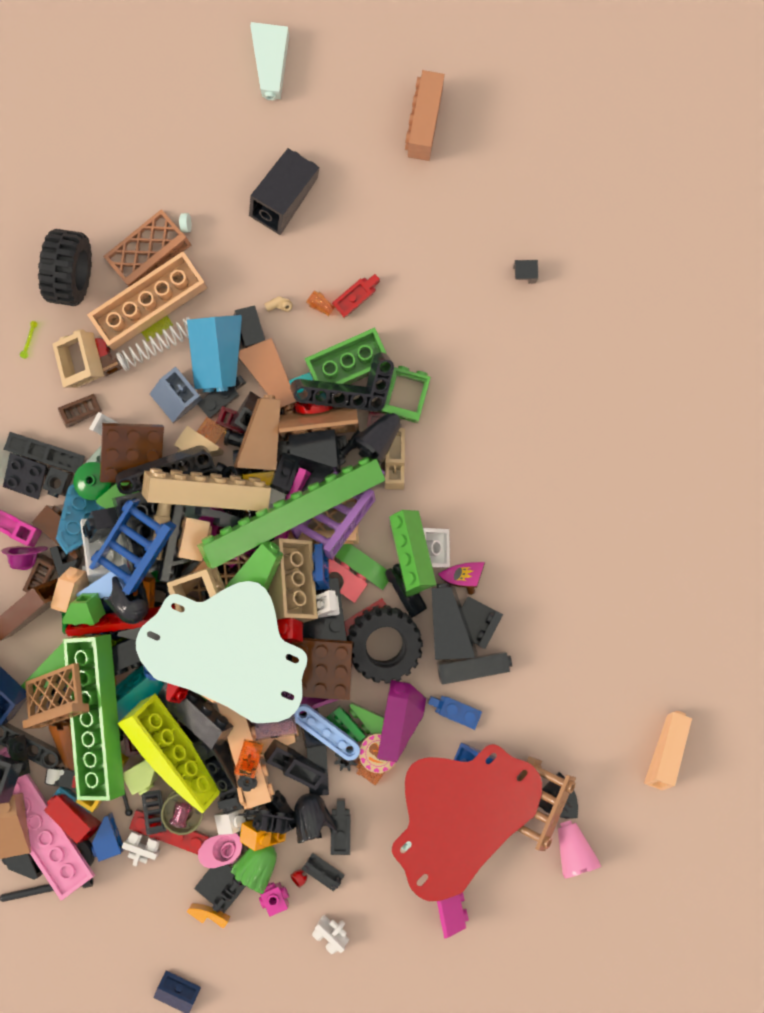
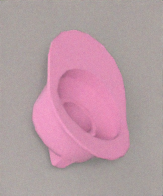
[198,833,244,868]

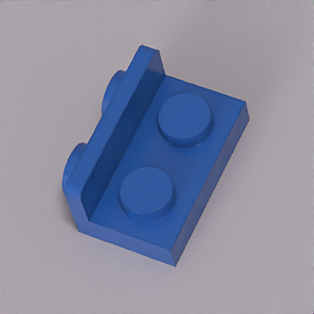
[312,544,329,590]

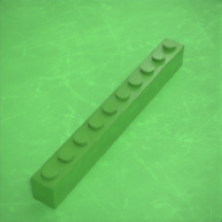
[197,457,385,569]

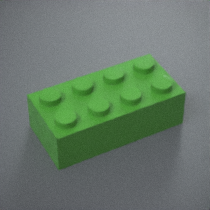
[305,327,387,394]

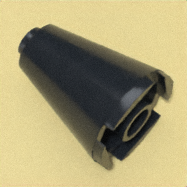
[350,413,401,466]

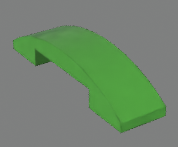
[335,544,389,590]

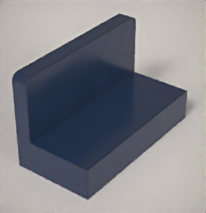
[153,971,201,1013]

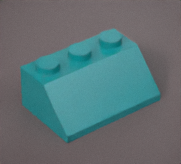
[115,665,165,722]

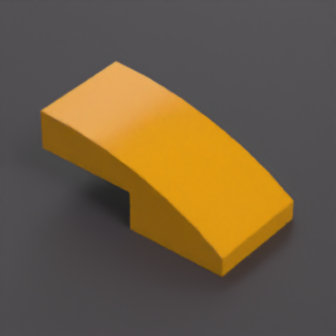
[187,903,230,929]

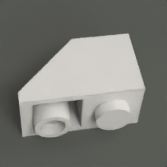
[214,806,260,835]

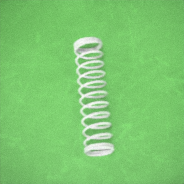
[116,316,190,371]

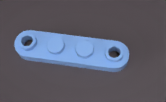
[293,704,360,760]

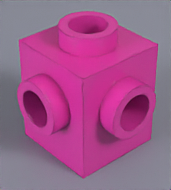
[259,882,289,917]

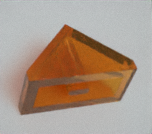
[234,739,264,778]

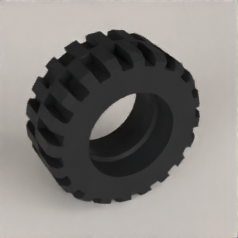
[38,229,92,306]
[347,605,423,684]

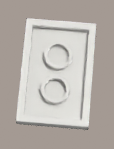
[80,519,128,577]

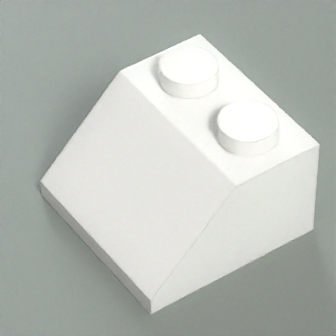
[423,528,450,568]

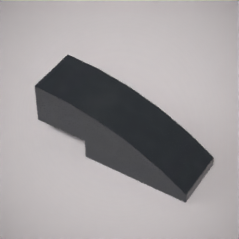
[264,739,327,790]

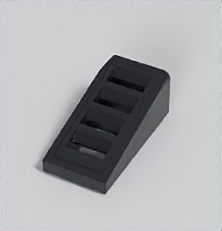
[141,790,167,835]

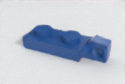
[428,696,482,730]

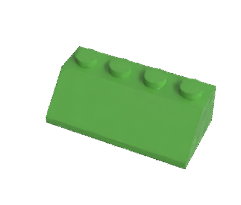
[389,510,437,597]

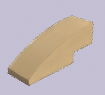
[385,428,405,490]

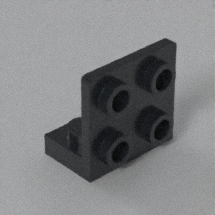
[462,597,503,649]

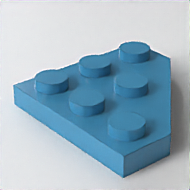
[56,484,105,555]

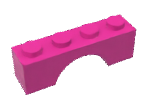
[0,509,42,547]

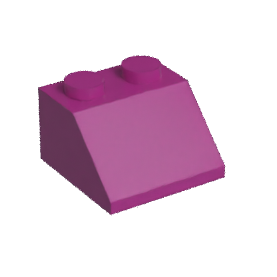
[437,892,469,939]

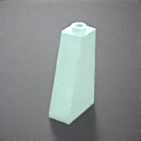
[250,22,289,100]

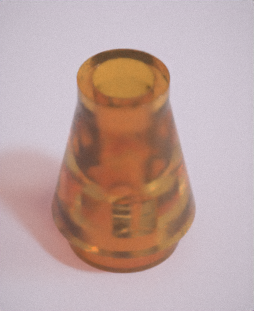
[306,290,335,317]

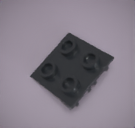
[3,452,50,500]
[238,810,294,834]
[194,865,246,913]

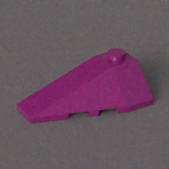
[377,680,426,763]

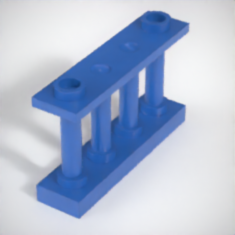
[89,498,177,595]

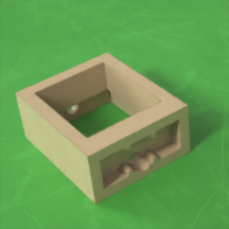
[53,329,104,388]
[167,567,225,612]

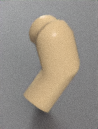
[264,296,292,312]

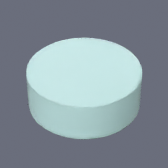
[179,213,192,233]

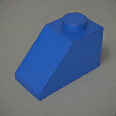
[91,812,125,862]

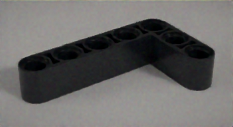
[290,352,394,411]
[115,445,217,495]
[0,723,62,769]

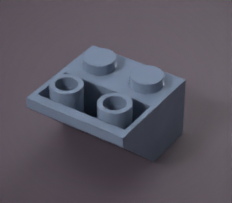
[150,366,202,423]

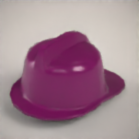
[1,546,48,570]

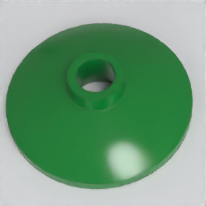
[73,462,112,500]

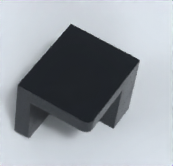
[513,260,538,284]

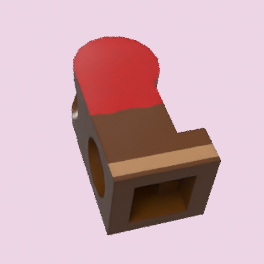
[95,338,123,376]

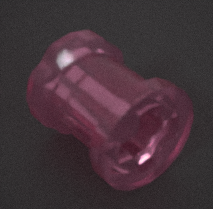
[169,802,193,828]

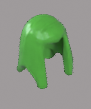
[231,846,277,894]

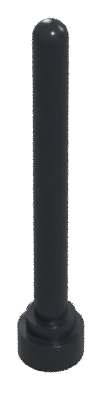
[0,878,94,902]

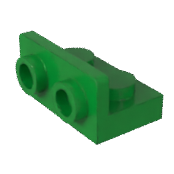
[326,705,366,747]

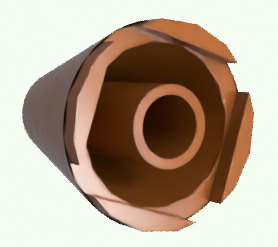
[48,718,74,770]

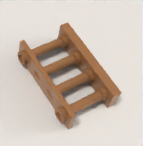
[517,756,576,851]

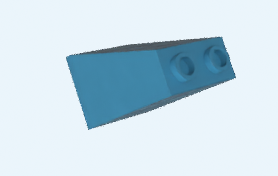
[187,315,242,392]

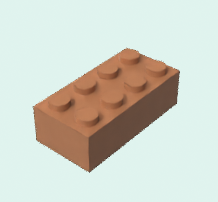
[405,70,445,161]

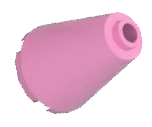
[558,820,601,879]

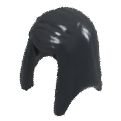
[103,576,149,624]
[294,793,337,844]

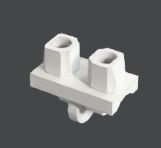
[122,831,160,867]
[312,915,349,954]

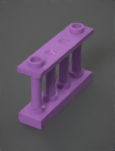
[291,472,376,560]

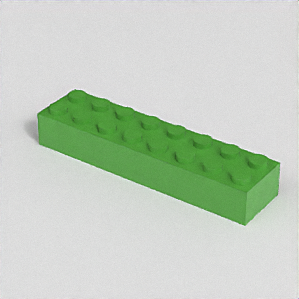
[63,634,125,801]

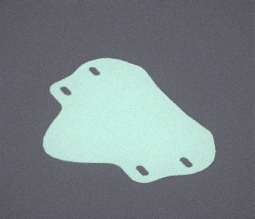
[136,581,307,723]

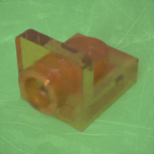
[356,760,385,785]

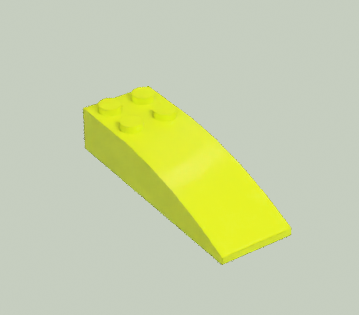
[118,694,220,813]

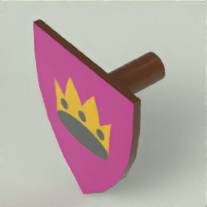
[438,562,485,595]

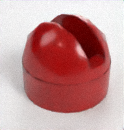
[290,869,307,888]

